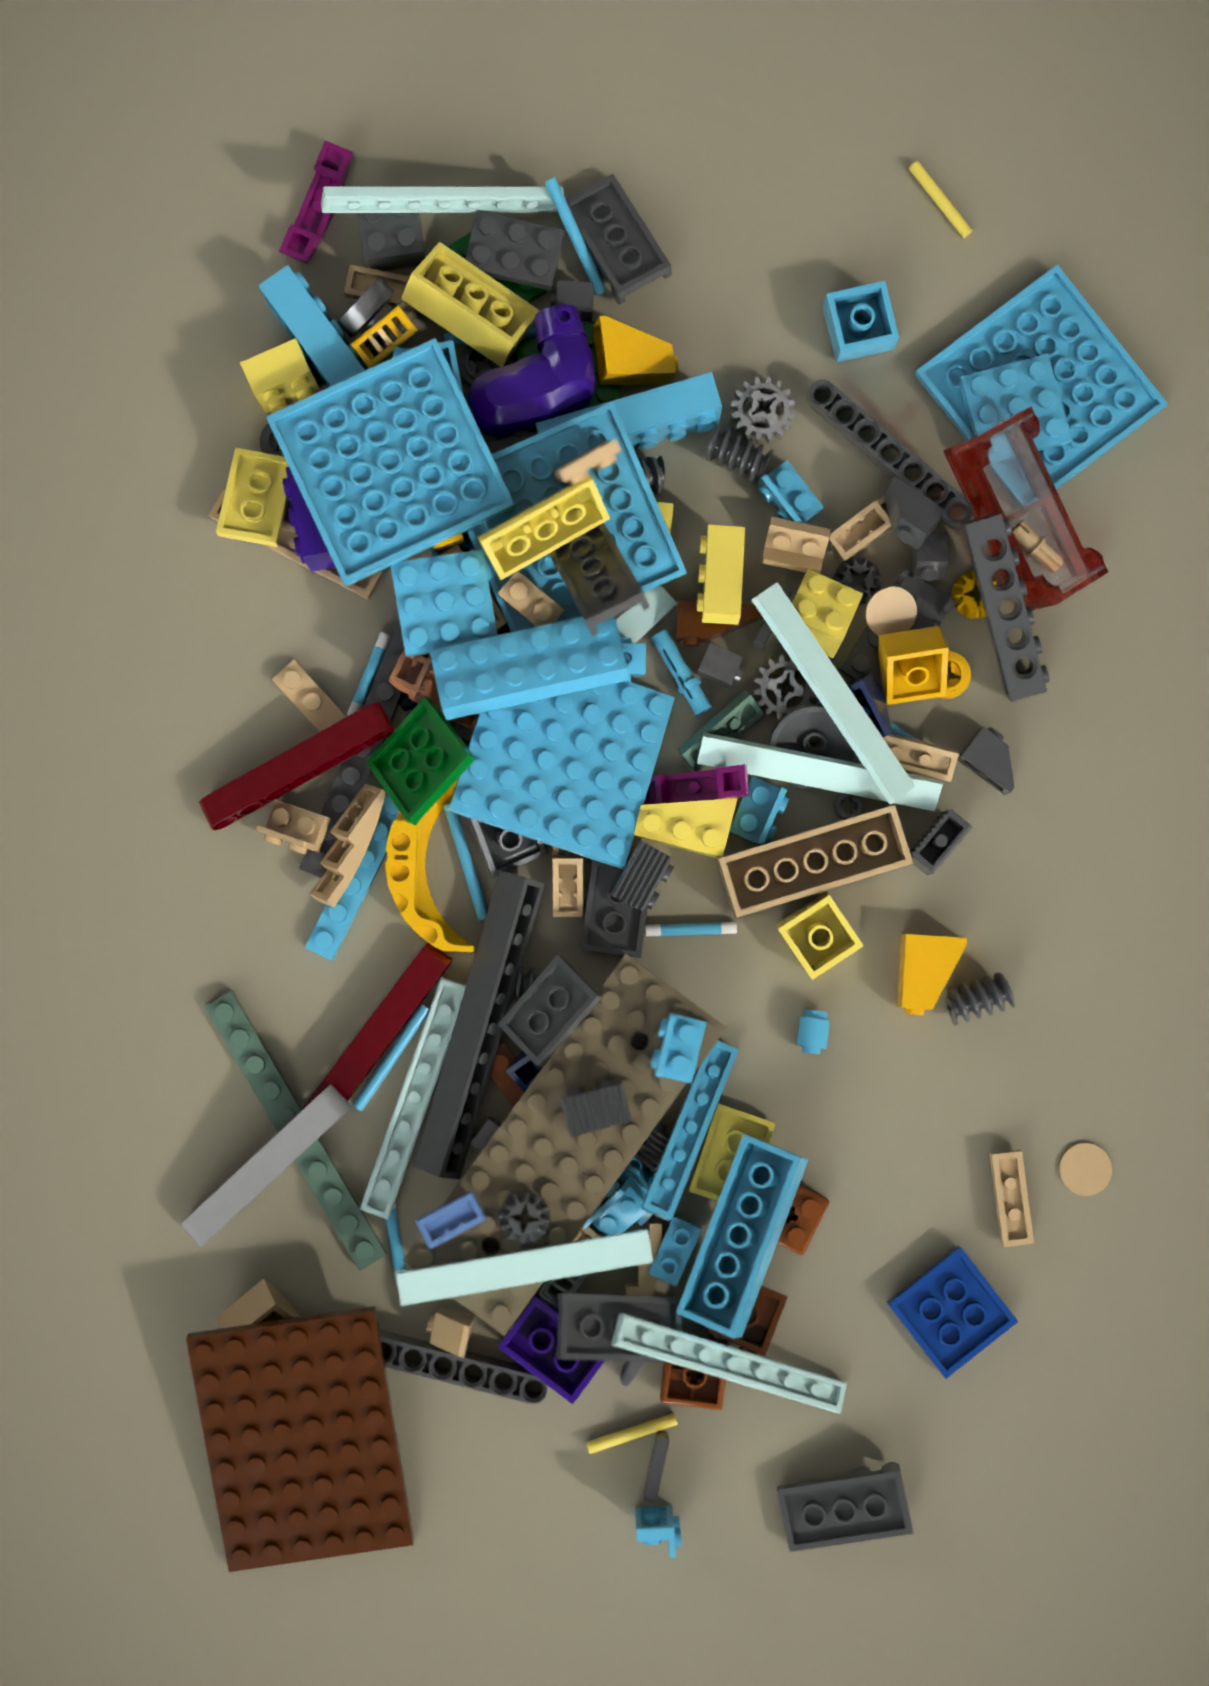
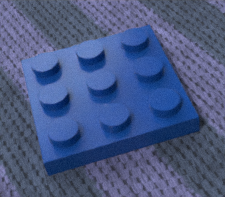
[886,1246,1019,1379]

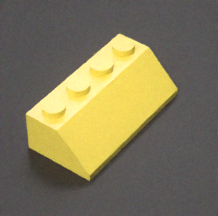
[401,242,540,367]
[477,475,610,580]

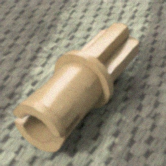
[1011,520,1063,573]

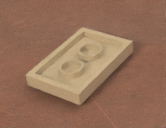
[552,439,622,485]

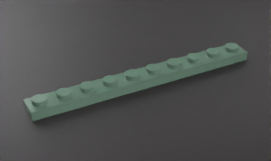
[205,991,387,1271]

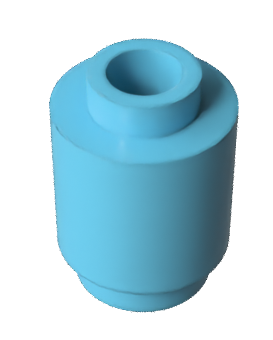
[797,1009,830,1054]

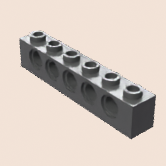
[961,512,1050,702]

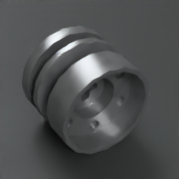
[337,277,417,357]

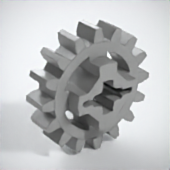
[730,377,796,444]
[754,655,817,720]

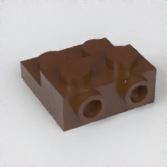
[706,1285,788,1356]

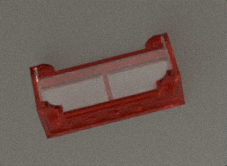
[943,406,1108,610]

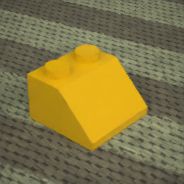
[878,626,948,705]

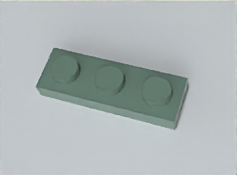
[677,690,764,772]

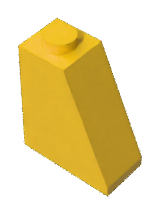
[592,316,678,385]
[897,934,967,1015]

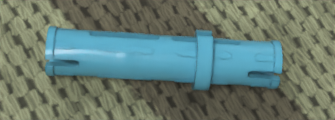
[651,629,713,716]

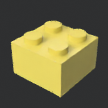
[240,338,320,413]
[792,569,863,658]
[776,891,864,980]

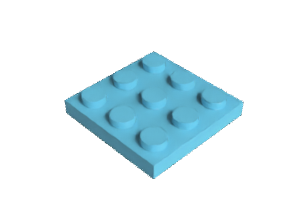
[959,353,1072,465]
[391,549,497,657]

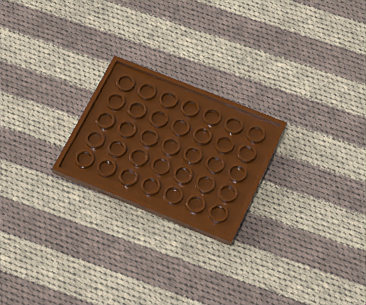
[186,1306,414,1572]

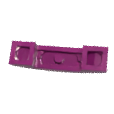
[279,140,353,264]
[643,764,749,805]

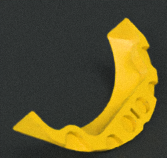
[385,779,476,952]

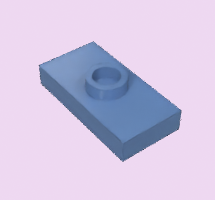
[415,1190,487,1250]

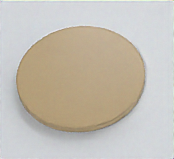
[865,586,917,636]
[1059,1143,1112,1196]

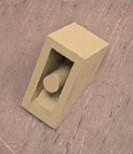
[426,1307,475,1357]

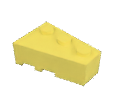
[697,525,745,625]
[634,798,738,859]

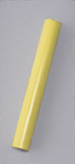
[909,161,973,238]
[586,1413,678,1454]

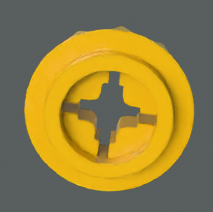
[951,571,997,619]
[940,651,971,699]

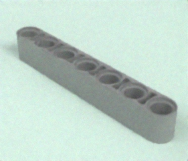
[180,1084,352,1248]

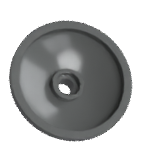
[769,704,860,790]

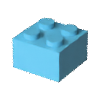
[822,280,899,363]

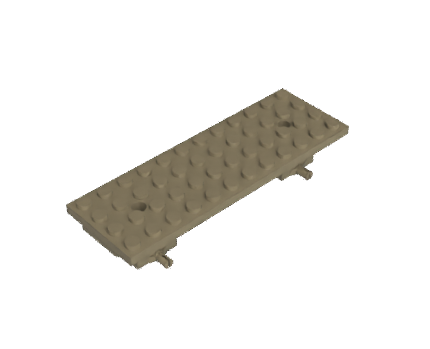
[402,953,727,1336]

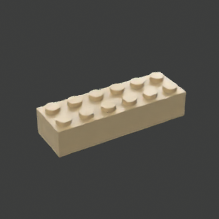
[716,805,913,918]

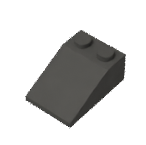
[453,788,548,878]

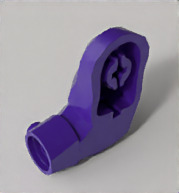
[467,304,595,437]

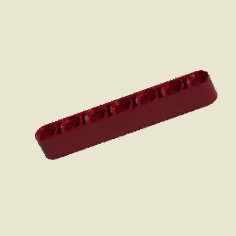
[199,702,394,830]
[302,942,453,1110]

